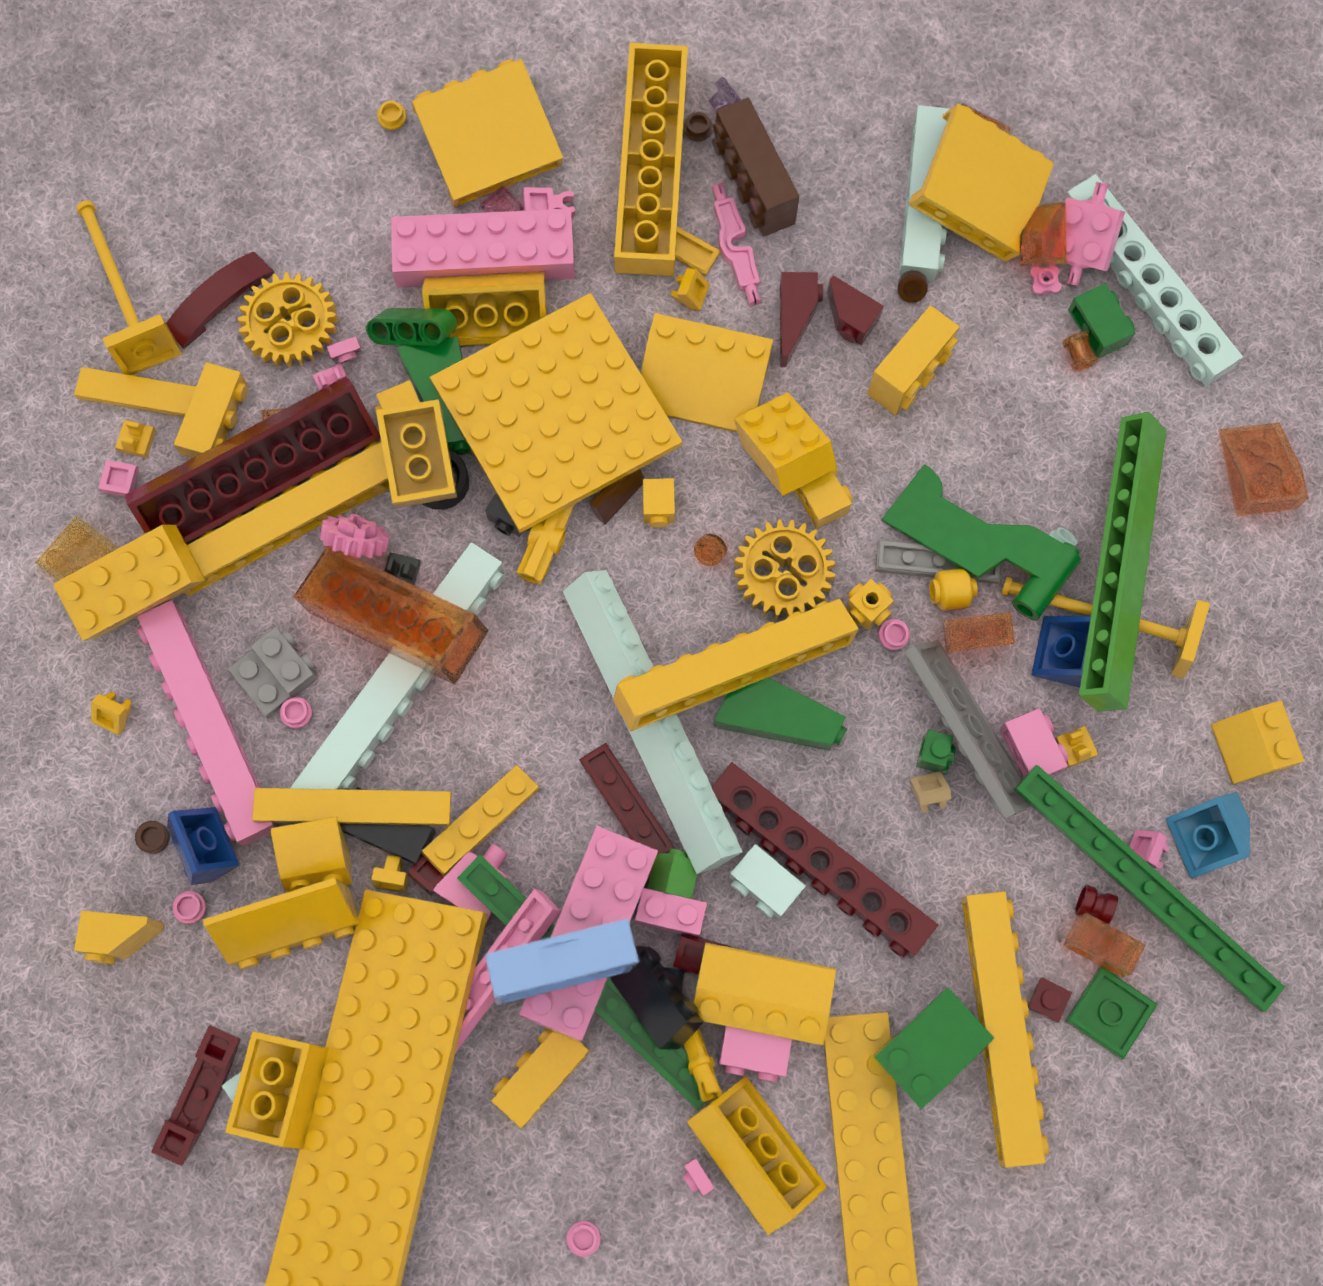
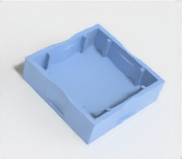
[485,918,639,1005]

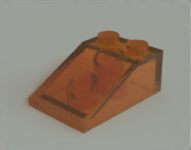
[1219,422,1309,516]

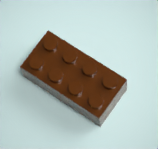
[712,97,800,237]

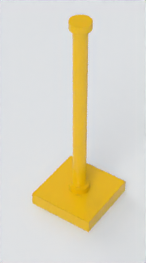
[76,200,182,375]
[1002,576,1210,679]

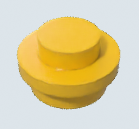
[377,101,407,130]

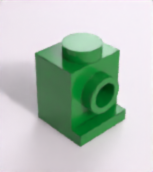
[916,730,956,775]

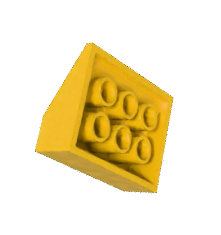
[641,313,773,433]
[202,877,359,970]

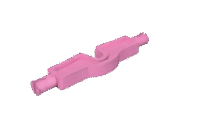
[712,183,761,306]

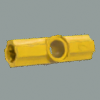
[516,504,576,585]

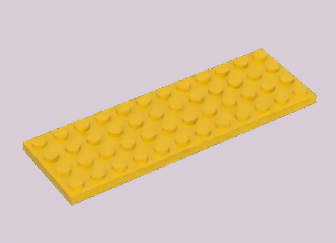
[265,889,488,1286]

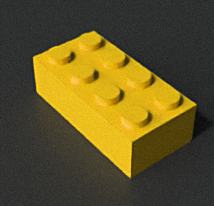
[53,525,205,641]

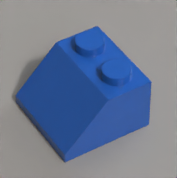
[1031,615,1091,688]
[167,807,240,885]

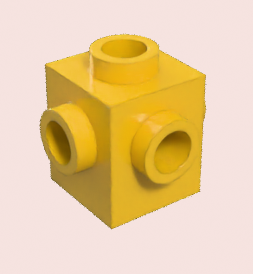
[846,579,894,631]

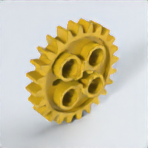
[238,272,338,368]
[734,519,835,619]

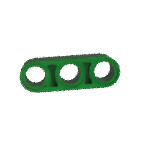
[366,308,457,346]

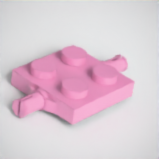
[1049,182,1125,286]

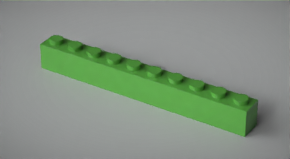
[1079,412,1167,712]

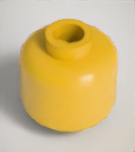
[929,568,978,611]

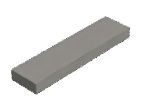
[875,539,1001,584]

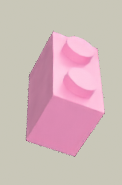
[1000,708,1068,778]
[635,888,707,937]
[718,1026,792,1082]

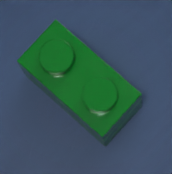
[1068,283,1136,359]

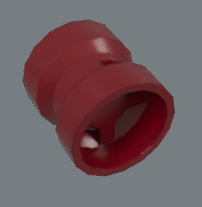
[1075,884,1118,927]

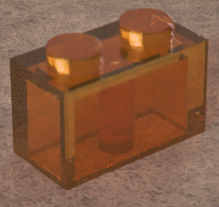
[942,612,1015,653]

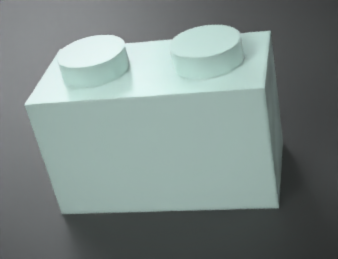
[729,844,806,919]

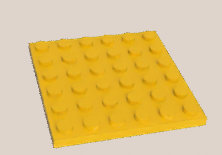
[430,293,682,533]

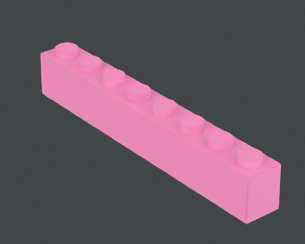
[137,600,278,846]

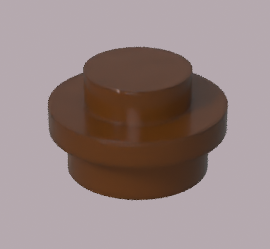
[683,112,713,141]

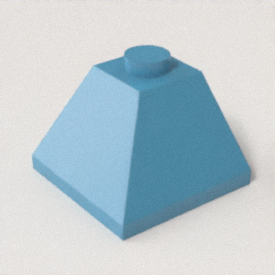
[1165,792,1250,878]

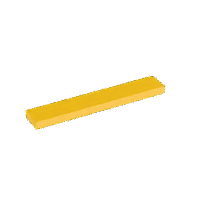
[252,788,452,826]

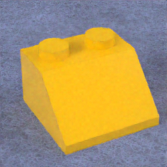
[1211,700,1304,785]
[271,817,352,893]
[74,910,164,965]

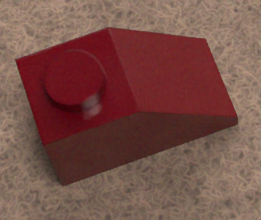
[827,275,884,346]

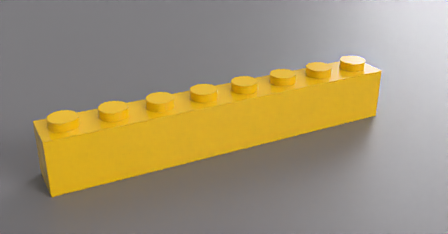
[184,441,390,597]
[613,599,859,732]
[962,892,1049,1168]

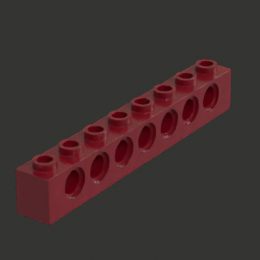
[712,762,938,958]

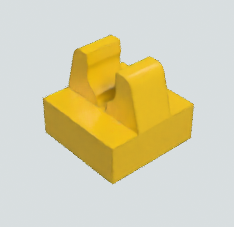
[671,268,710,311]
[115,420,156,458]
[91,692,131,735]
[1055,726,1098,768]
[371,855,409,893]

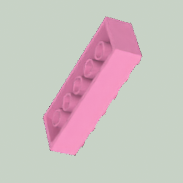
[391,209,575,287]
[518,826,658,1042]

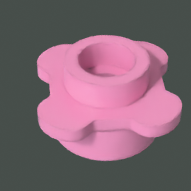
[1030,265,1062,295]

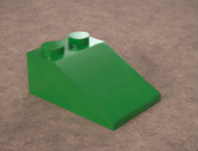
[874,987,994,1110]

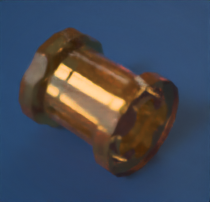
[1062,332,1099,372]

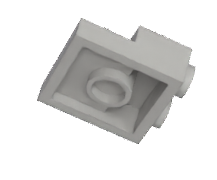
[227,627,317,718]

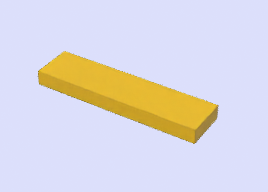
[74,367,196,417]

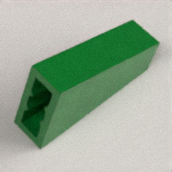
[398,336,471,455]
[713,677,847,751]

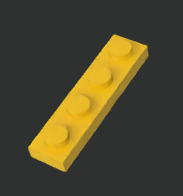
[422,765,539,877]

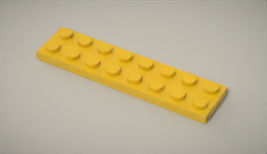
[824,1012,918,1286]

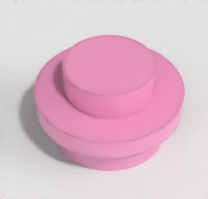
[878,619,910,650]
[280,697,312,729]
[172,891,206,924]
[567,1221,601,1257]

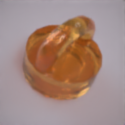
[694,533,728,566]

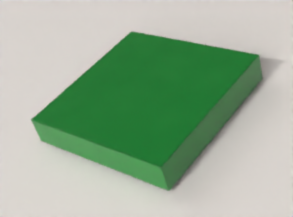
[1065,966,1158,1060]

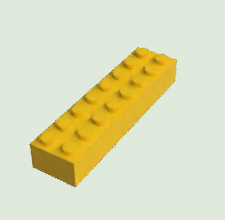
[614,43,688,276]

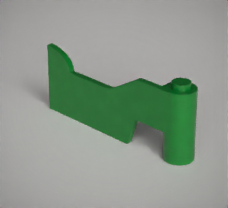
[882,464,1081,621]

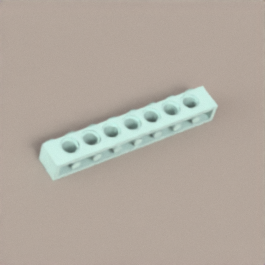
[1061,174,1243,387]

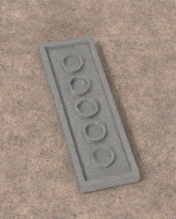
[904,640,1032,819]

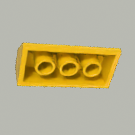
[422,271,547,346]
[694,943,836,1045]
[687,1076,827,1235]

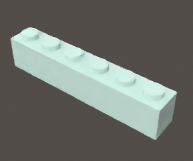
[899,105,950,282]

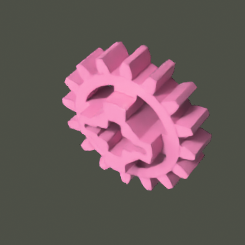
[320,514,389,559]

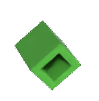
[647,849,697,899]

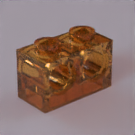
[1063,913,1146,977]

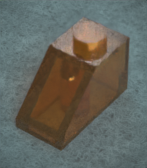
[1019,202,1067,266]

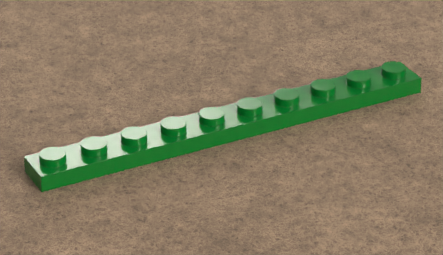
[1013,765,1285,1012]
[457,854,721,1110]

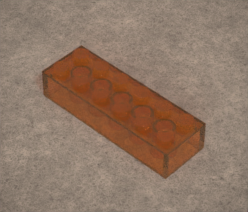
[293,546,489,685]

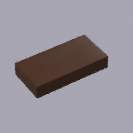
[589,469,645,525]

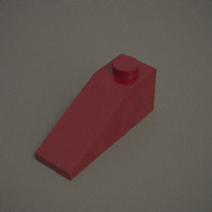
[780,272,823,367]

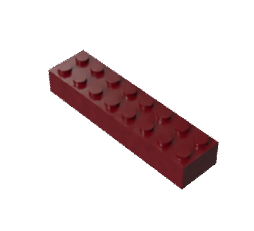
[125,376,381,544]

